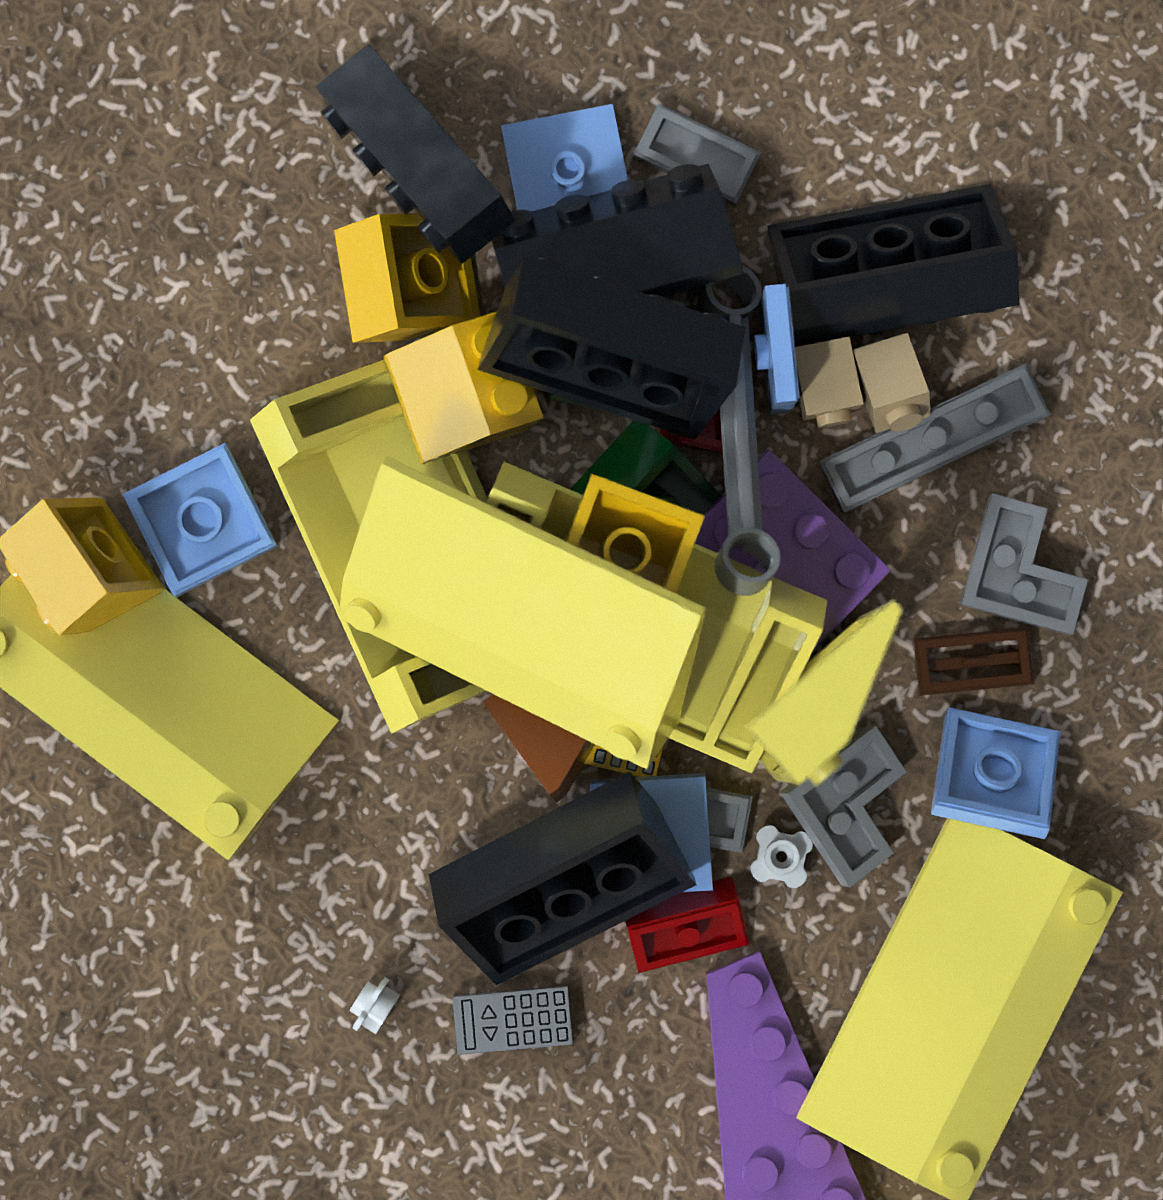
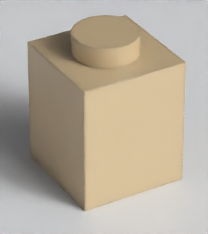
[853,333,931,433]
[795,336,863,428]

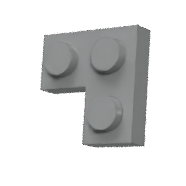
[959,493,1088,636]
[780,725,907,887]

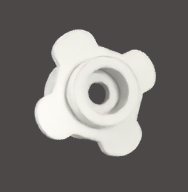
[750,825,813,888]
[350,977,400,1034]

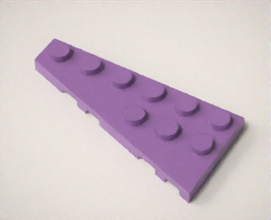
[706,950,866,1200]

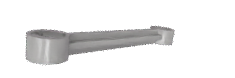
[698,266,780,596]

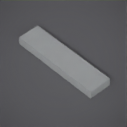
[818,363,1051,514]

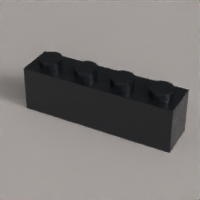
[315,44,516,265]

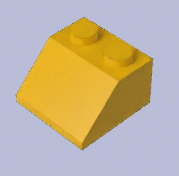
[334,214,481,343]
[384,312,544,465]
[564,474,705,594]
[0,497,165,636]

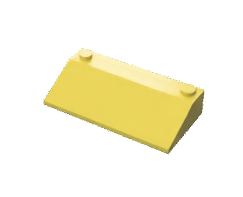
[250,360,488,734]
[338,456,706,769]
[486,462,828,773]
[0,575,339,861]
[746,600,902,786]
[796,818,1123,1200]

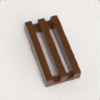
[912,627,1034,696]

